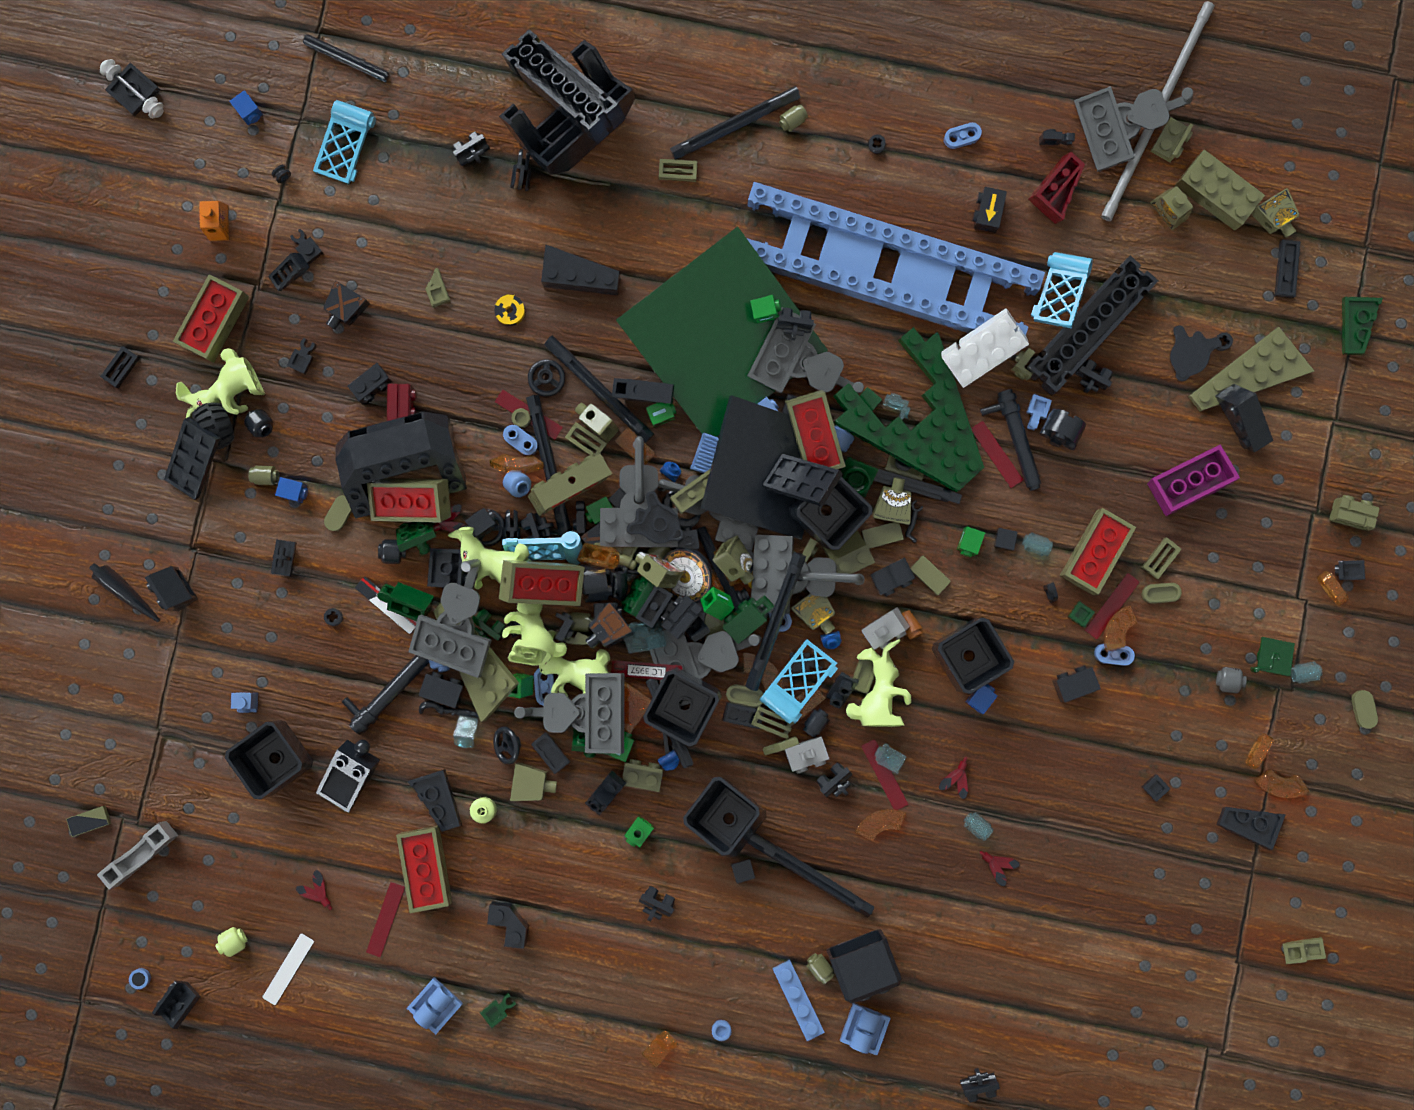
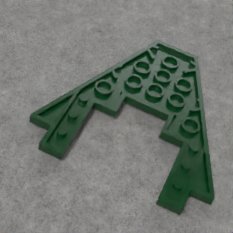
[833,327,984,492]

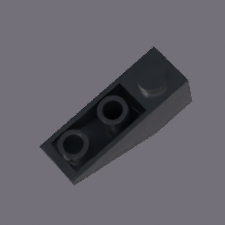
[612,378,675,404]

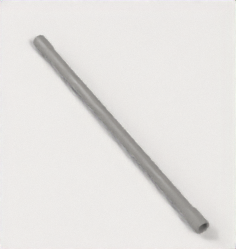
[1101,1,1215,221]

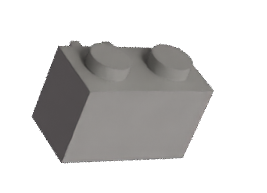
[861,607,910,650]
[785,736,829,773]

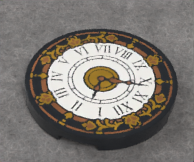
[663,547,713,603]

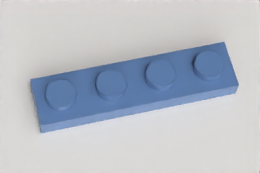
[773,960,825,1041]

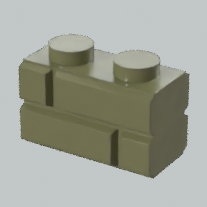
[1329,495,1379,531]

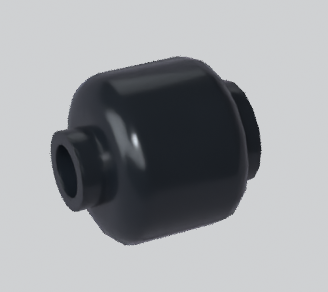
[244,409,274,437]
[378,539,406,564]

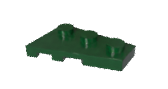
[1342,297,1383,355]

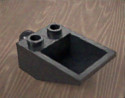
[316,740,380,813]

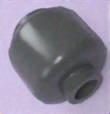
[1216,667,1247,693]

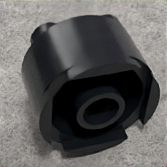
[1040,409,1086,451]
[580,562,612,603]

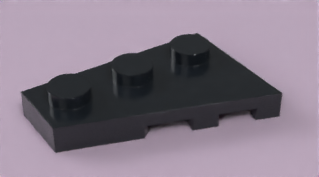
[407,769,462,831]
[1216,807,1286,850]

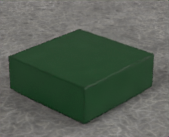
[1068,601,1095,628]

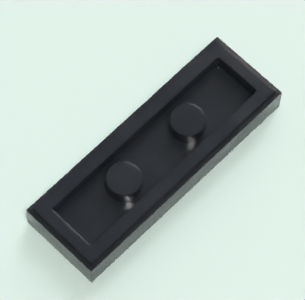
[1274,239,1301,298]

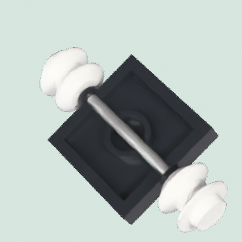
[100,59,164,118]

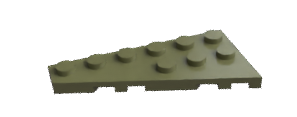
[1188,327,1314,411]
[433,603,519,722]

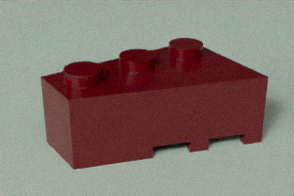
[1028,152,1085,224]

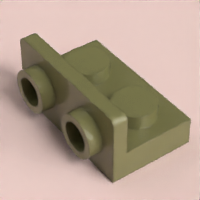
[1150,118,1193,162]
[622,759,663,792]

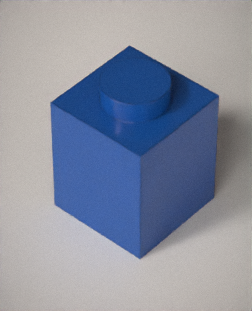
[229,90,263,125]
[275,477,308,503]
[965,684,997,714]

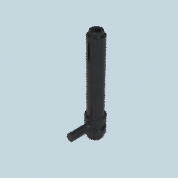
[980,389,1042,491]
[342,655,429,735]

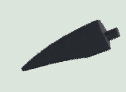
[89,563,160,622]

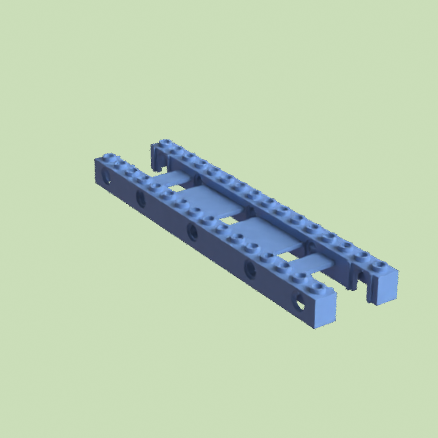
[747,182,1045,336]

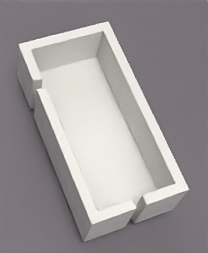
[941,309,1029,388]

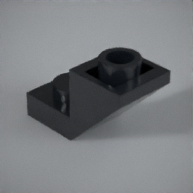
[585,771,627,816]

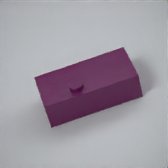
[1147,444,1240,517]

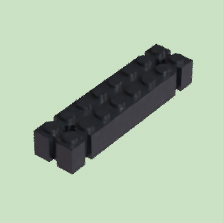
[502,29,626,144]
[1025,255,1159,396]

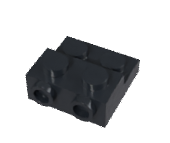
[427,548,468,588]

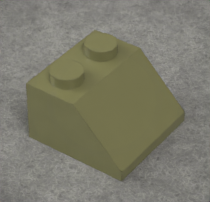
[823,531,875,574]

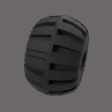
[192,402,234,450]

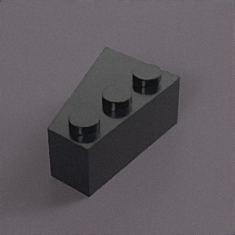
[1215,384,1274,453]

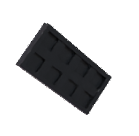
[164,417,220,500]
[763,454,843,507]

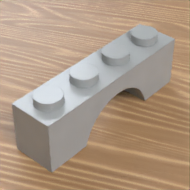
[97,821,178,890]

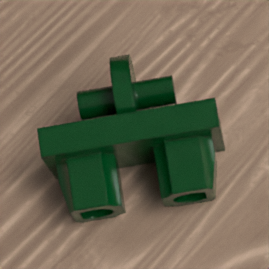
[472,609,507,641]

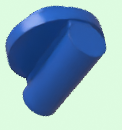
[660,462,681,483]
[820,631,841,649]
[658,750,680,770]

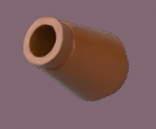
[901,610,924,640]

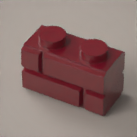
[387,384,417,421]

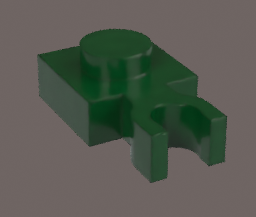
[480,993,516,1028]

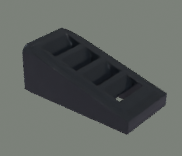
[268,253,310,291]

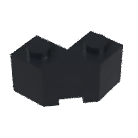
[487,901,529,949]

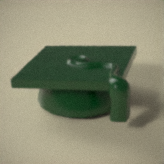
[841,457,879,497]
[1250,637,1295,676]

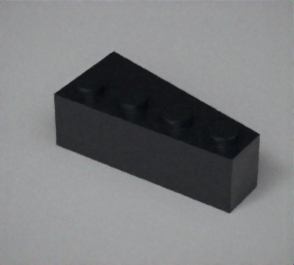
[541,245,620,295]

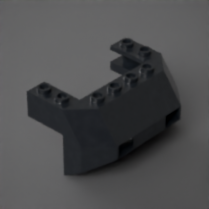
[499,40,635,175]
[335,412,467,519]

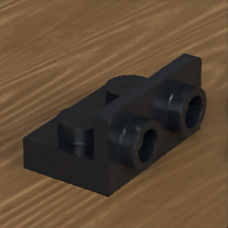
[347,363,392,405]

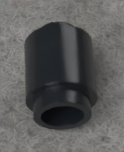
[803,708,830,738]

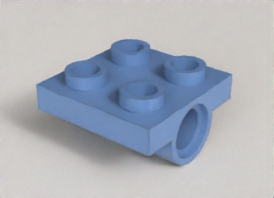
[407,977,463,1035]
[840,1003,891,1055]

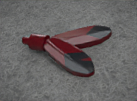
[435,504,467,532]
[939,757,968,799]
[979,851,1020,886]
[296,870,333,910]

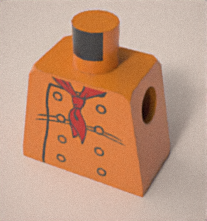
[199,201,229,241]

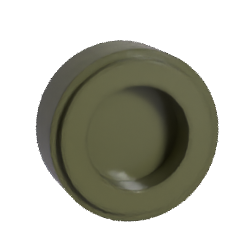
[511,408,531,428]

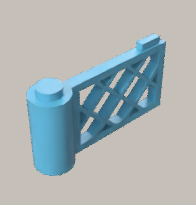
[313,100,376,185]
[1031,252,1093,328]
[502,531,585,565]
[759,639,838,724]

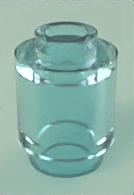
[1022,532,1053,556]
[1291,661,1322,683]
[964,812,993,841]

